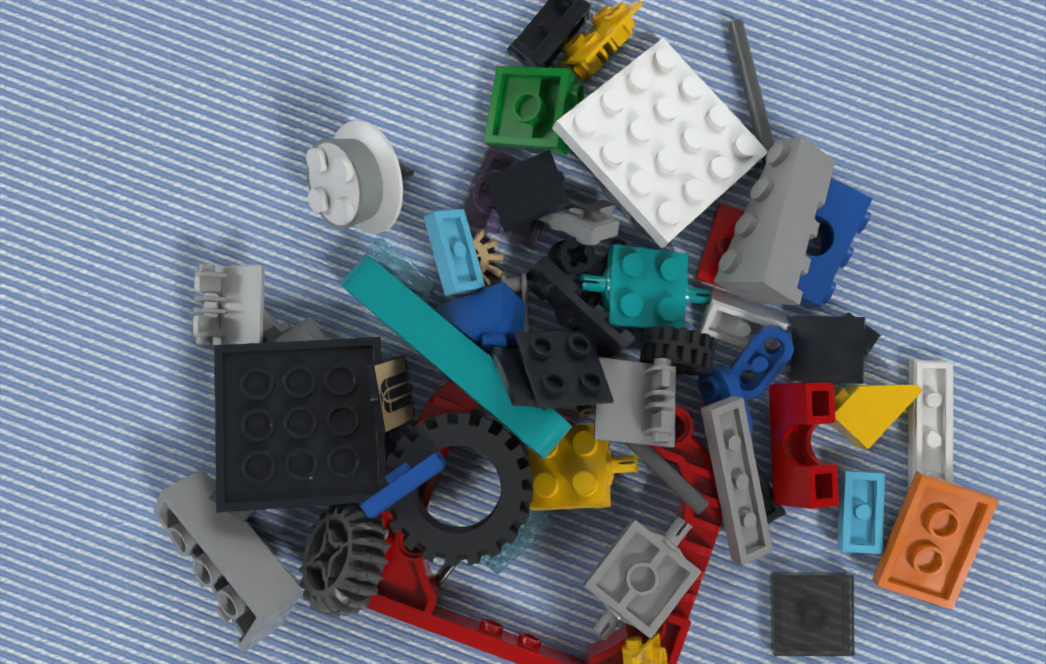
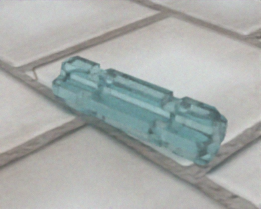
[367,238,436,301]
[483,510,553,574]

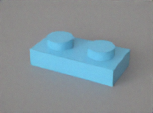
[423,209,485,296]
[837,470,885,554]

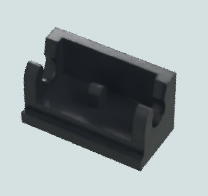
[507,0,591,68]

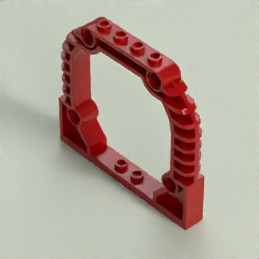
[365,380,722,664]

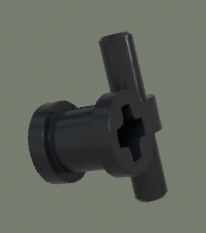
[548,237,627,306]

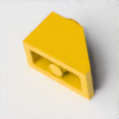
[830,384,923,449]

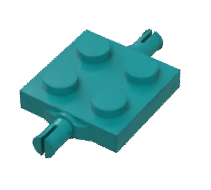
[578,244,711,330]

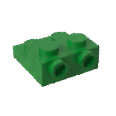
[484,66,584,156]

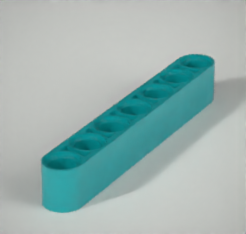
[339,254,572,459]

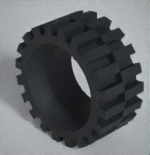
[381,411,533,566]

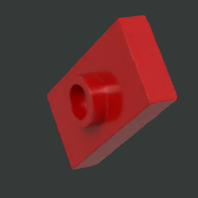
[694,204,744,290]

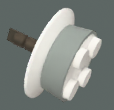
[306,120,414,234]

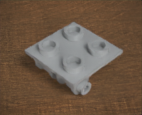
[192,264,265,345]
[594,357,676,448]

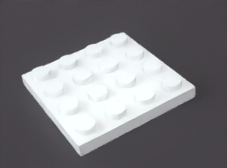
[552,38,768,248]

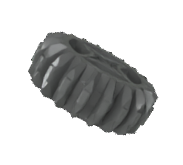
[299,503,391,617]

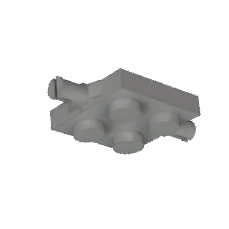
[583,516,702,641]

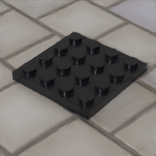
[214,337,387,513]

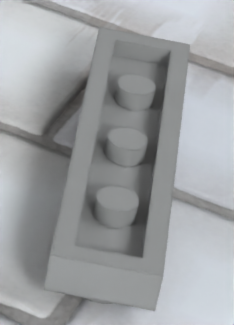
[700,396,773,566]

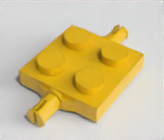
[527,424,639,511]

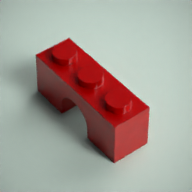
[769,382,839,509]

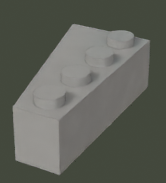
[714,136,835,305]
[153,468,303,653]

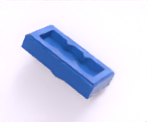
[360,450,447,519]

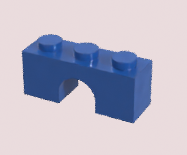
[797,178,873,309]

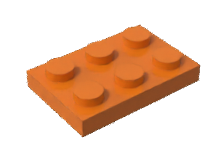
[872,471,999,610]

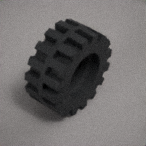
[640,325,716,376]

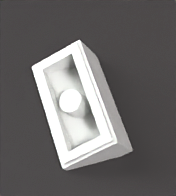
[698,289,788,350]

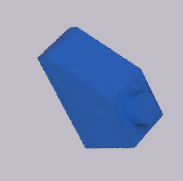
[436,282,525,355]

